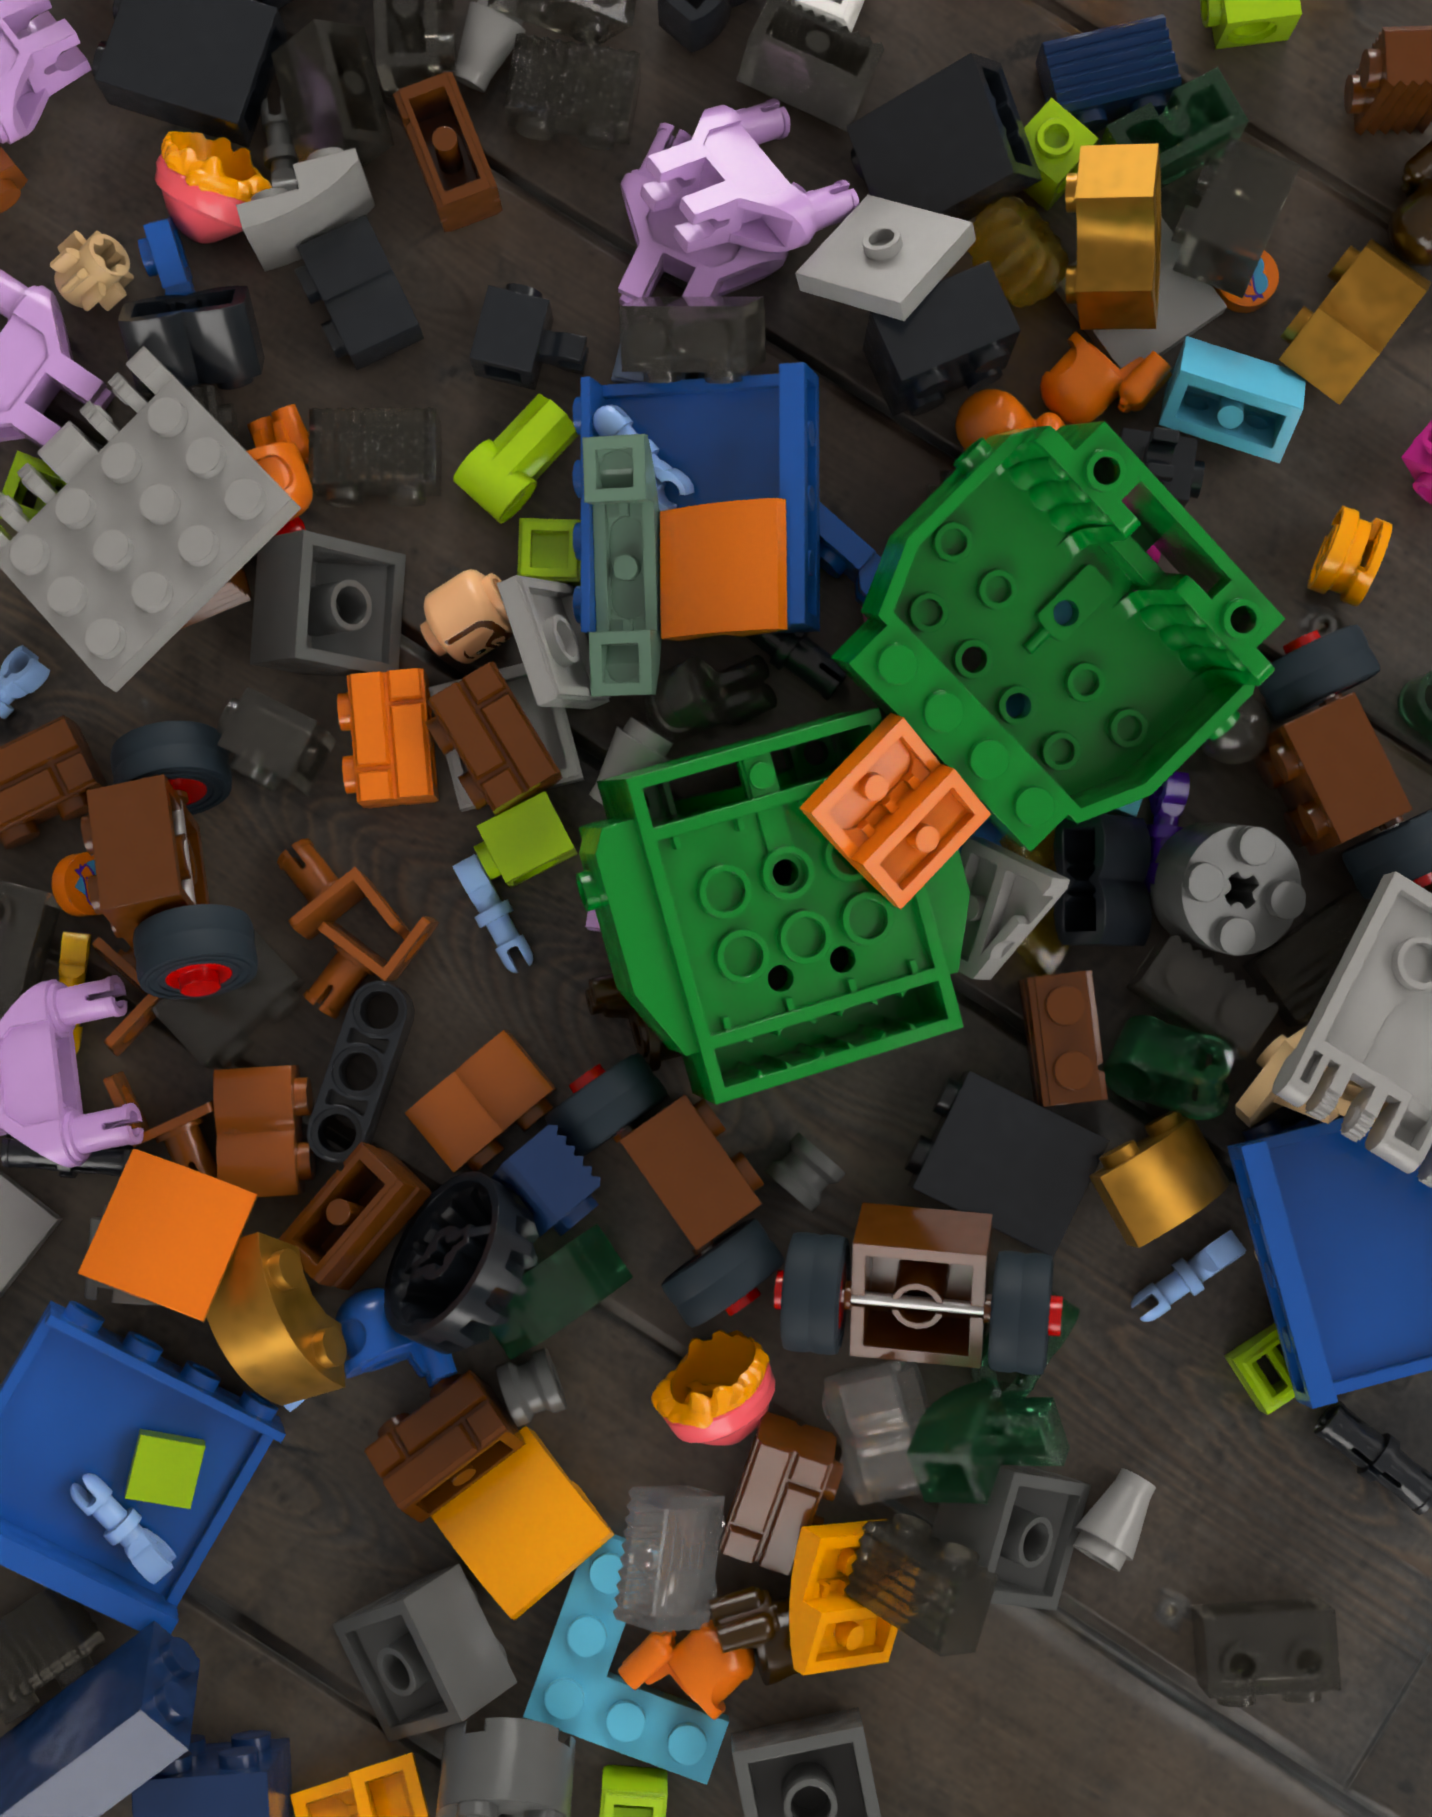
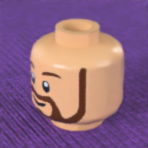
[420,569,513,664]

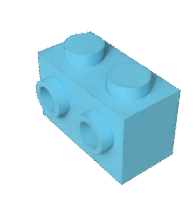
[1159,336,1306,464]

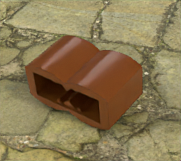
[405,1030,557,1173]
[213,1065,316,1197]

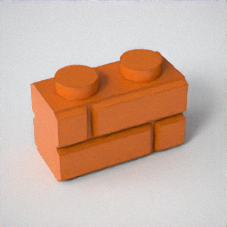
[337,668,439,809]

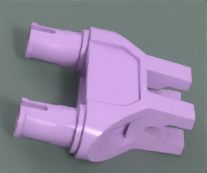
[0,0,92,145]
[640,98,859,253]
[618,123,806,333]
[0,269,115,448]
[0,975,144,1168]

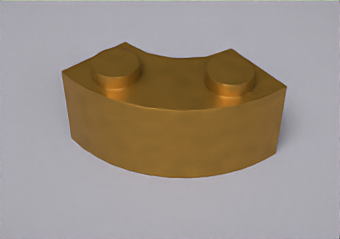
[1065,143,1161,330]
[1279,239,1431,405]
[1089,1108,1230,1248]
[206,1232,347,1406]

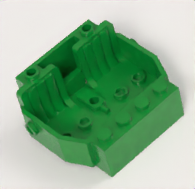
[831,421,1285,852]
[576,708,970,1105]

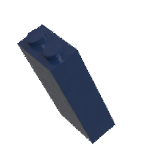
[0,1621,200,1817]

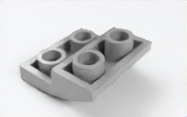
[236,147,375,272]

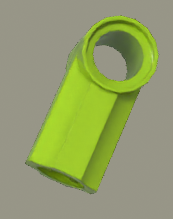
[453,393,579,524]

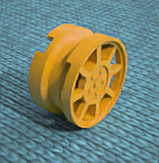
[1308,505,1393,607]

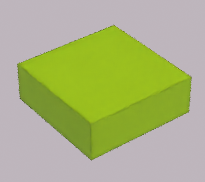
[517,518,581,586]
[124,1429,206,1509]

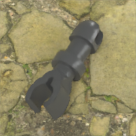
[260,96,301,191]

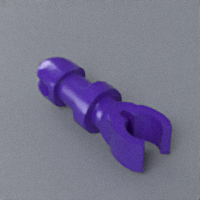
[1144,771,1190,893]

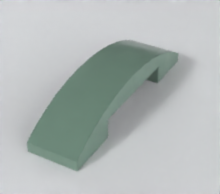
[582,434,662,697]

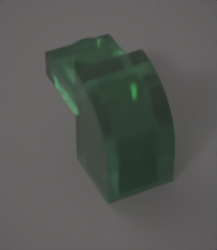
[490,1224,633,1360]
[907,1379,1070,1504]

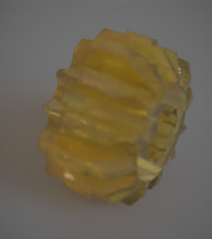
[967,196,1069,308]

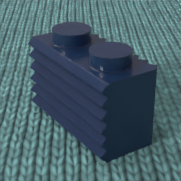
[1035,14,1182,133]
[491,1125,601,1238]

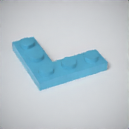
[523,1535,729,1785]

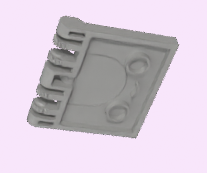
[0,346,301,692]
[1272,871,1432,1188]

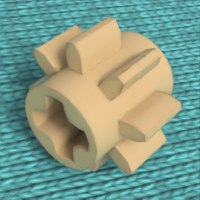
[50,230,134,311]

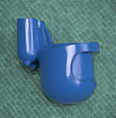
[335,1287,457,1388]

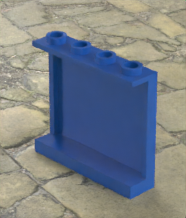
[573,362,820,635]
[1227,1116,1432,1409]
[0,1301,286,1634]

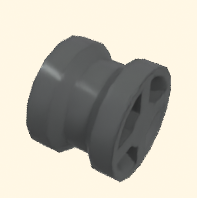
[765,1132,846,1213]
[496,1348,567,1427]

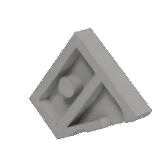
[959,837,1070,980]

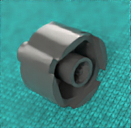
[1150,822,1306,956]
[436,1717,576,1817]

